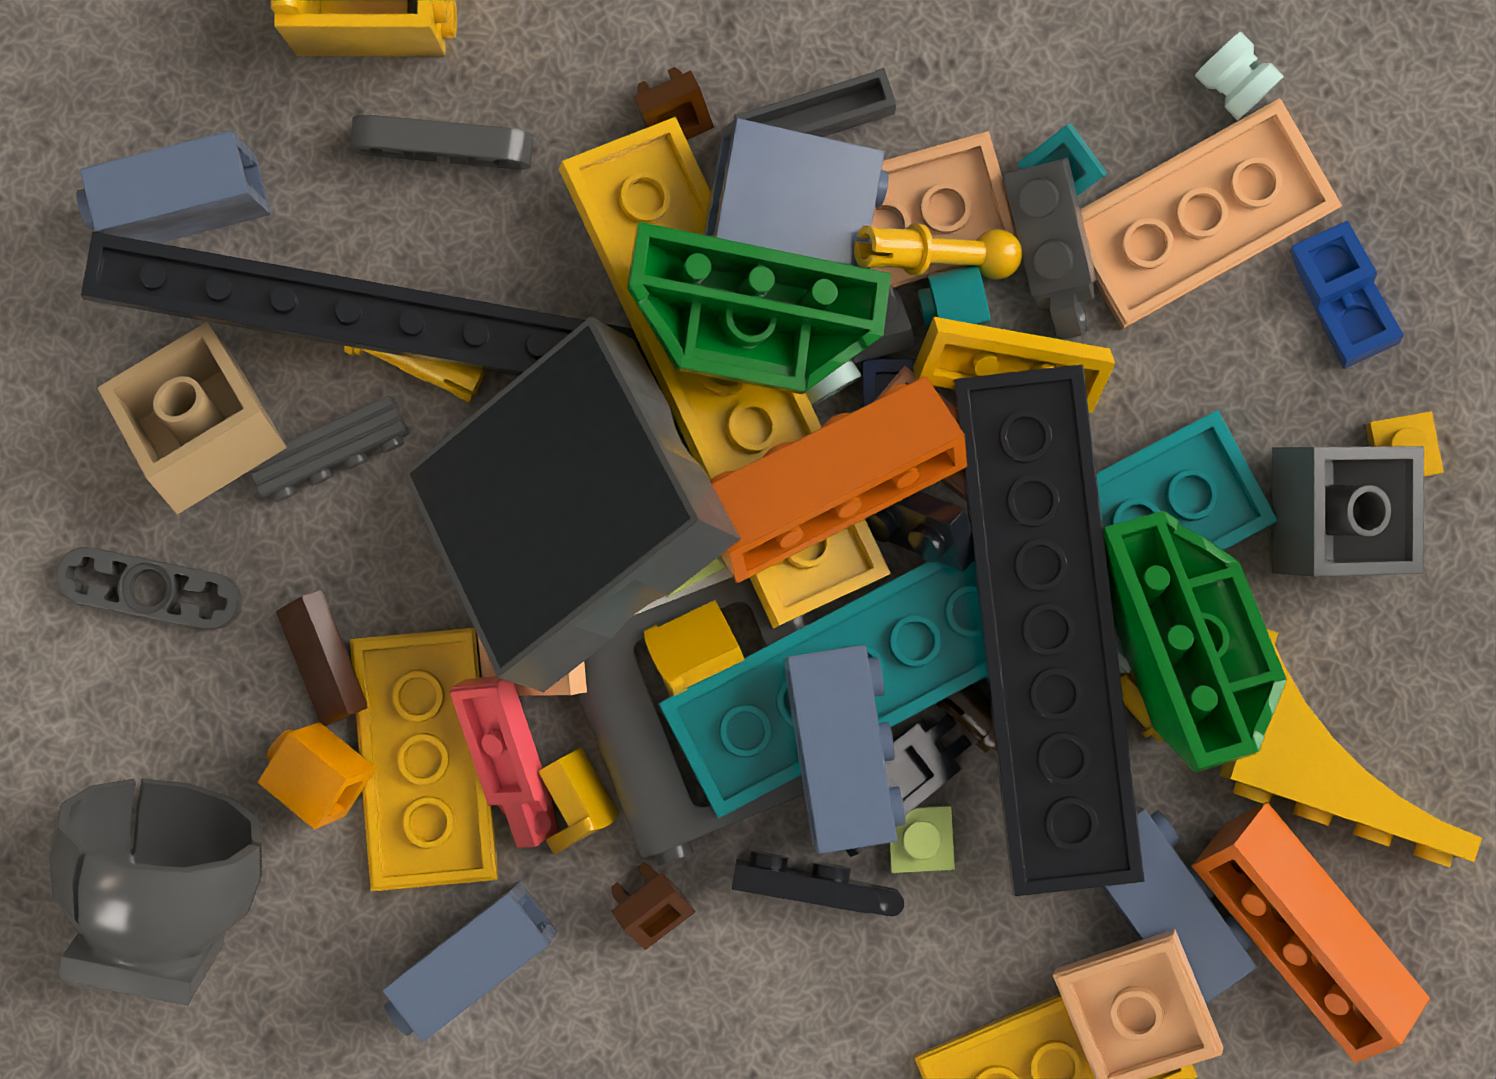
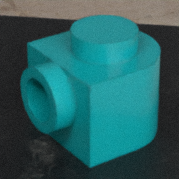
[917,266,991,327]

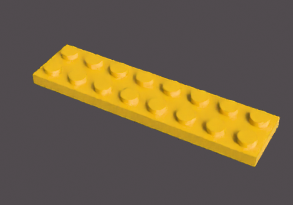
[558,117,891,629]

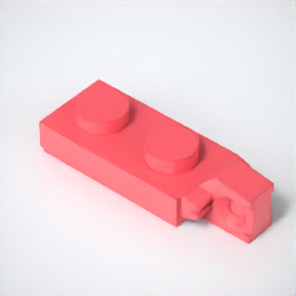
[450,676,558,848]

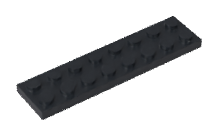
[953,364,1145,896]

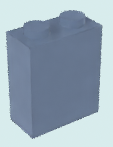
[704,118,888,269]
[76,131,271,243]
[382,881,558,1043]

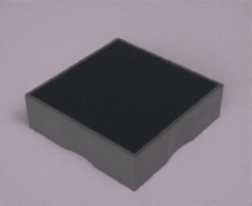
[403,316,741,692]

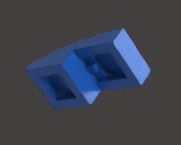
[1290,220,1404,369]

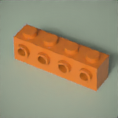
[709,376,967,583]
[1192,802,1431,1063]

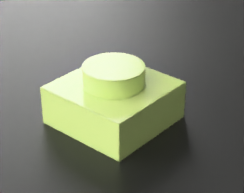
[889,805,955,873]

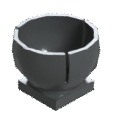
[49,778,262,1006]

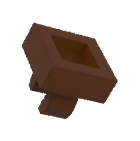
[634,67,714,140]
[611,862,696,950]

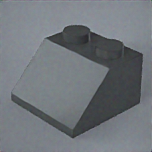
[1272,446,1424,577]

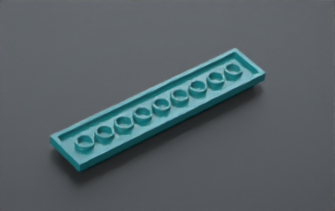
[658,410,1278,818]

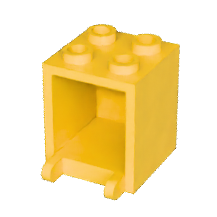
[271,0,457,57]

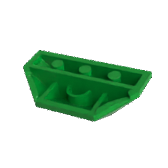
[627,222,891,394]
[1103,511,1287,772]

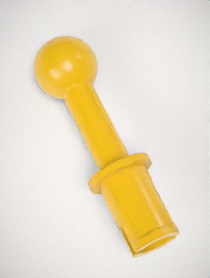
[854,224,1022,280]

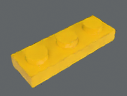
[913,317,1116,413]

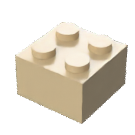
[97,322,287,515]

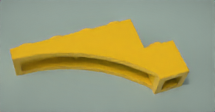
[1219,629,1483,867]

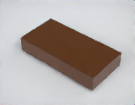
[276,590,368,726]

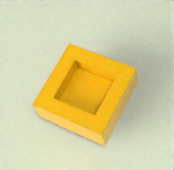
[1365,411,1444,477]

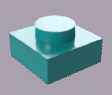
[1017,123,1108,197]

